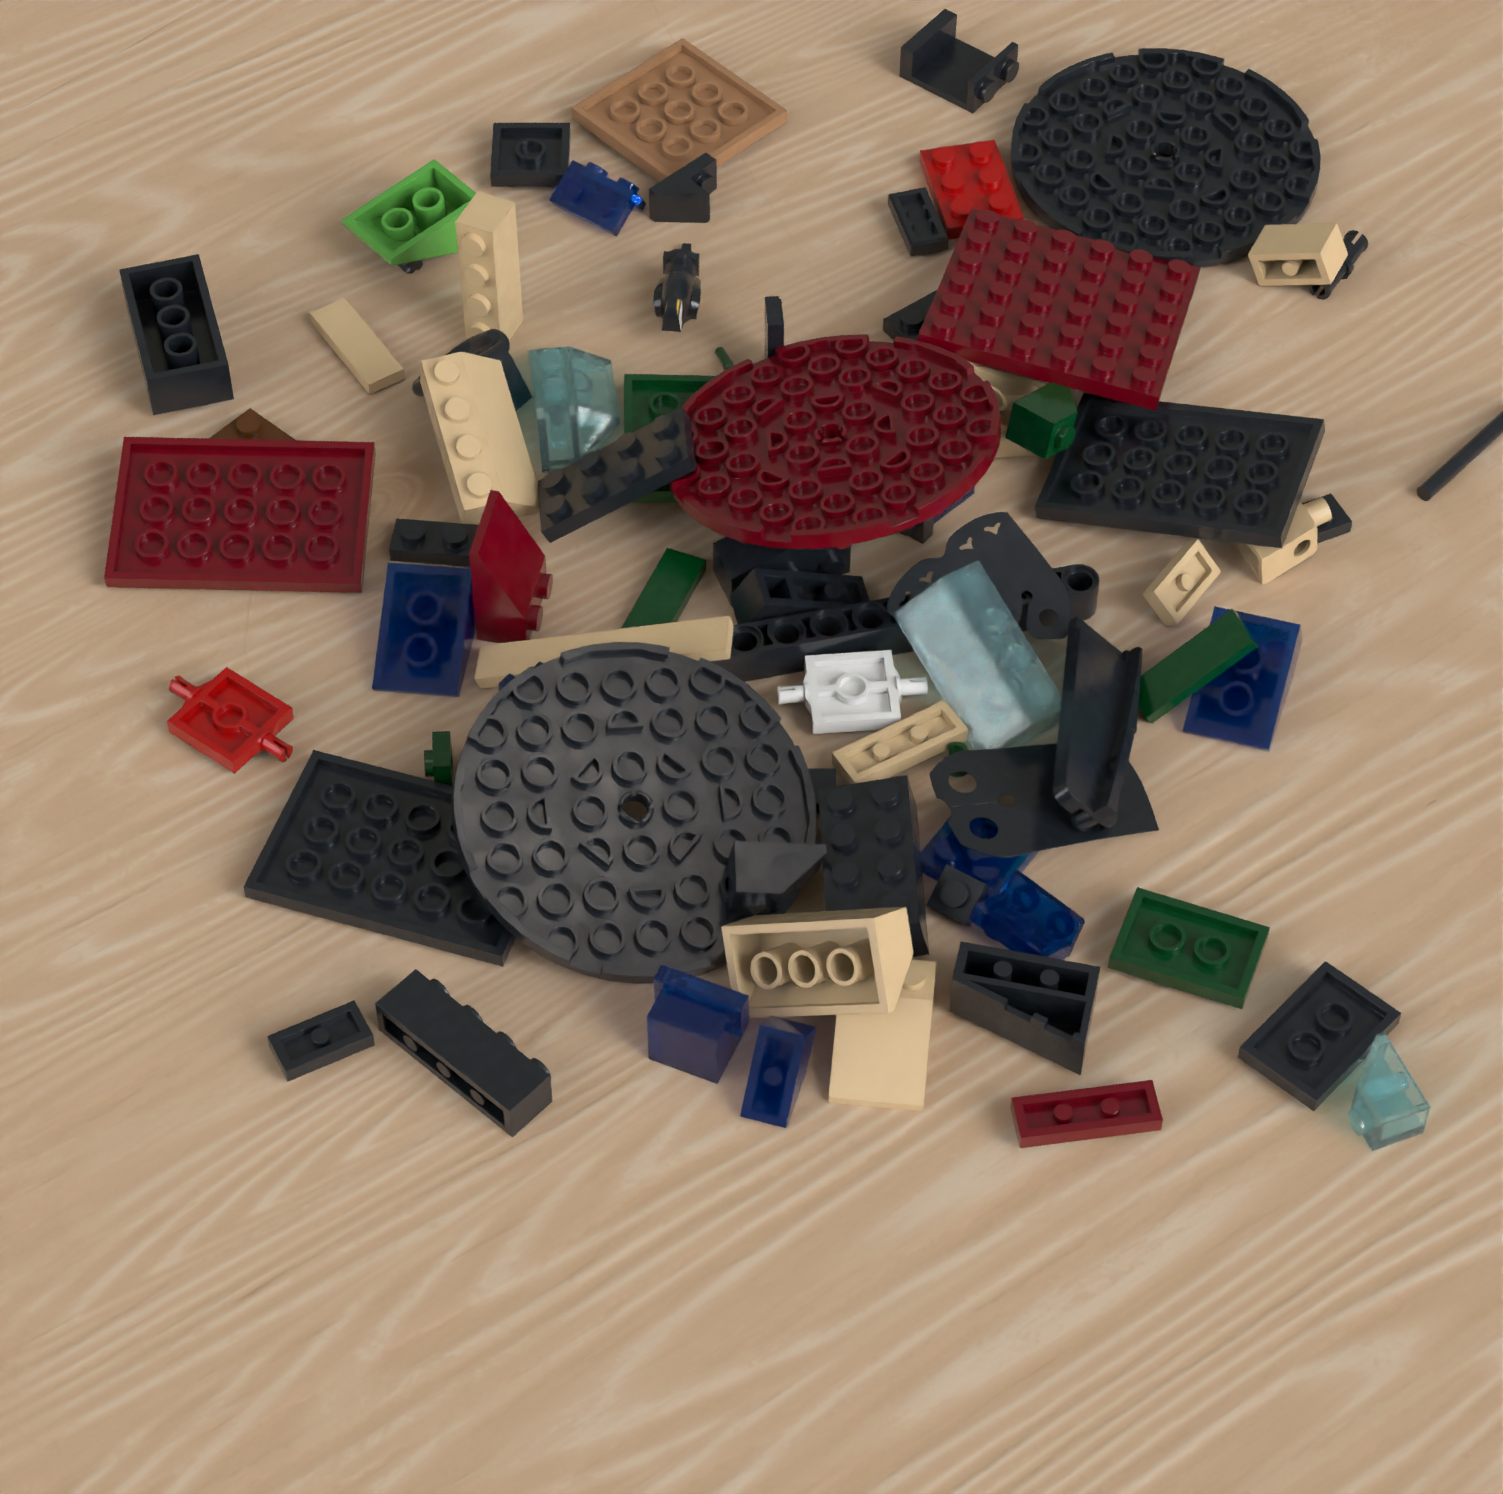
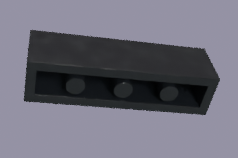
[375,969,553,1137]

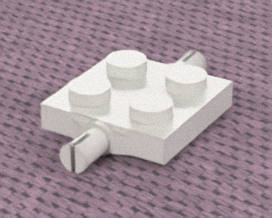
[777,650,928,734]

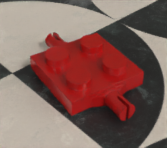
[167,667,294,774]

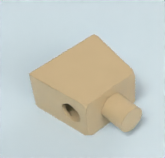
[1234,497,1332,584]

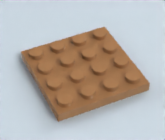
[571,38,787,182]

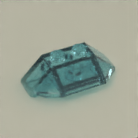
[527,346,620,473]

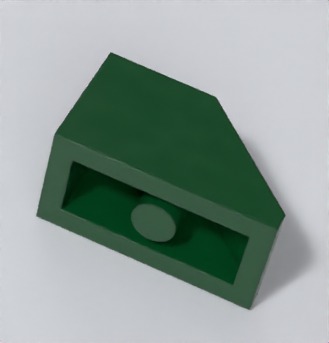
[1005,382,1077,459]

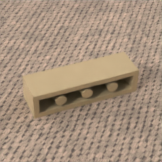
[455,191,523,340]

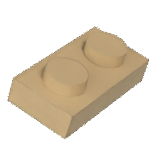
[1143,539,1221,627]

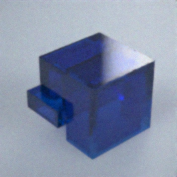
[647,964,749,1084]

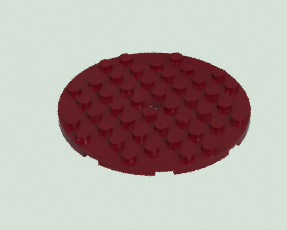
[668,334,1001,549]

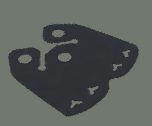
[887,512,1071,684]

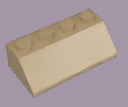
[420,352,540,525]
[721,907,914,1018]

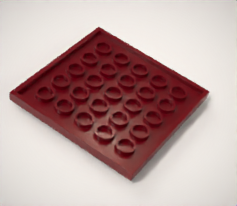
[918,208,1201,411]

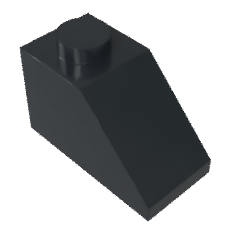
[728,841,826,916]

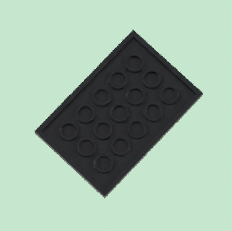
[1035,393,1325,548]
[244,750,516,967]

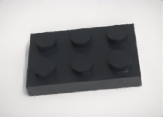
[1238,961,1401,1111]

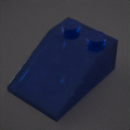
[372,563,476,697]
[1183,606,1303,752]

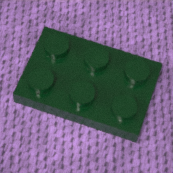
[1108,887,1270,1009]

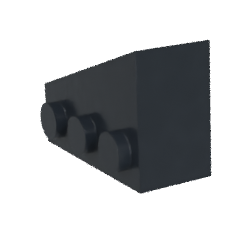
[713,537,851,607]
[950,941,1100,1076]

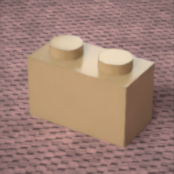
[1248,223,1348,286]

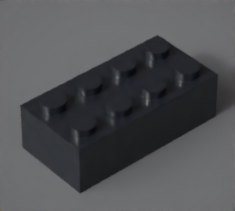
[119,254,234,415]
[818,775,929,957]

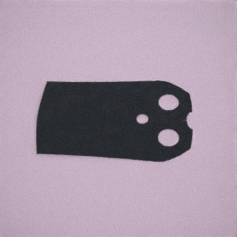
[929,743,1159,858]

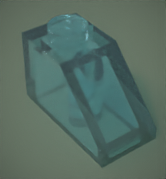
[1348,1032,1430,1151]

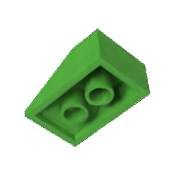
[342,159,476,266]

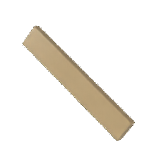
[475,615,734,689]

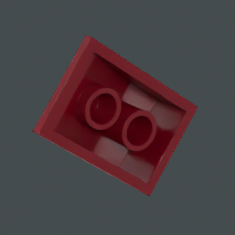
[469,490,553,643]

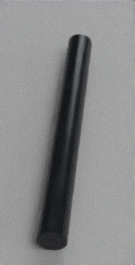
[1417,411,1503,501]

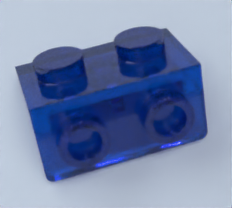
[549,160,647,237]
[969,870,1085,960]

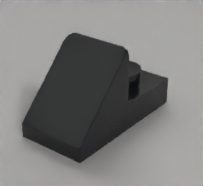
[649,152,717,223]

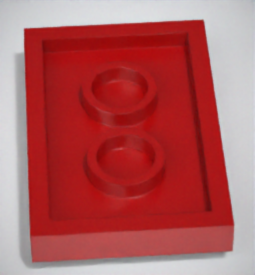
[919,140,1024,240]

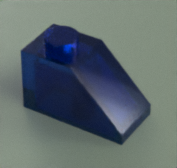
[740,1015,816,1128]

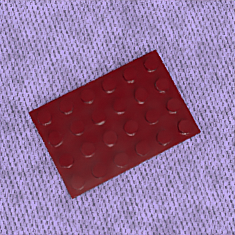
[104,437,376,593]

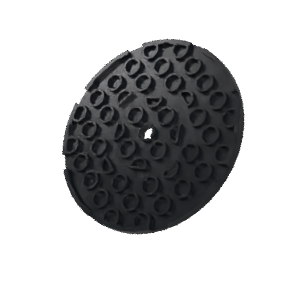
[1010,48,1321,267]
[452,642,817,984]

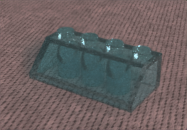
[894,560,1062,750]

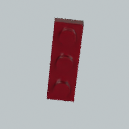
[1010,1080,1163,1148]

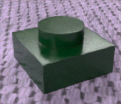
[424,731,453,786]

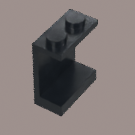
[899,9,1019,113]

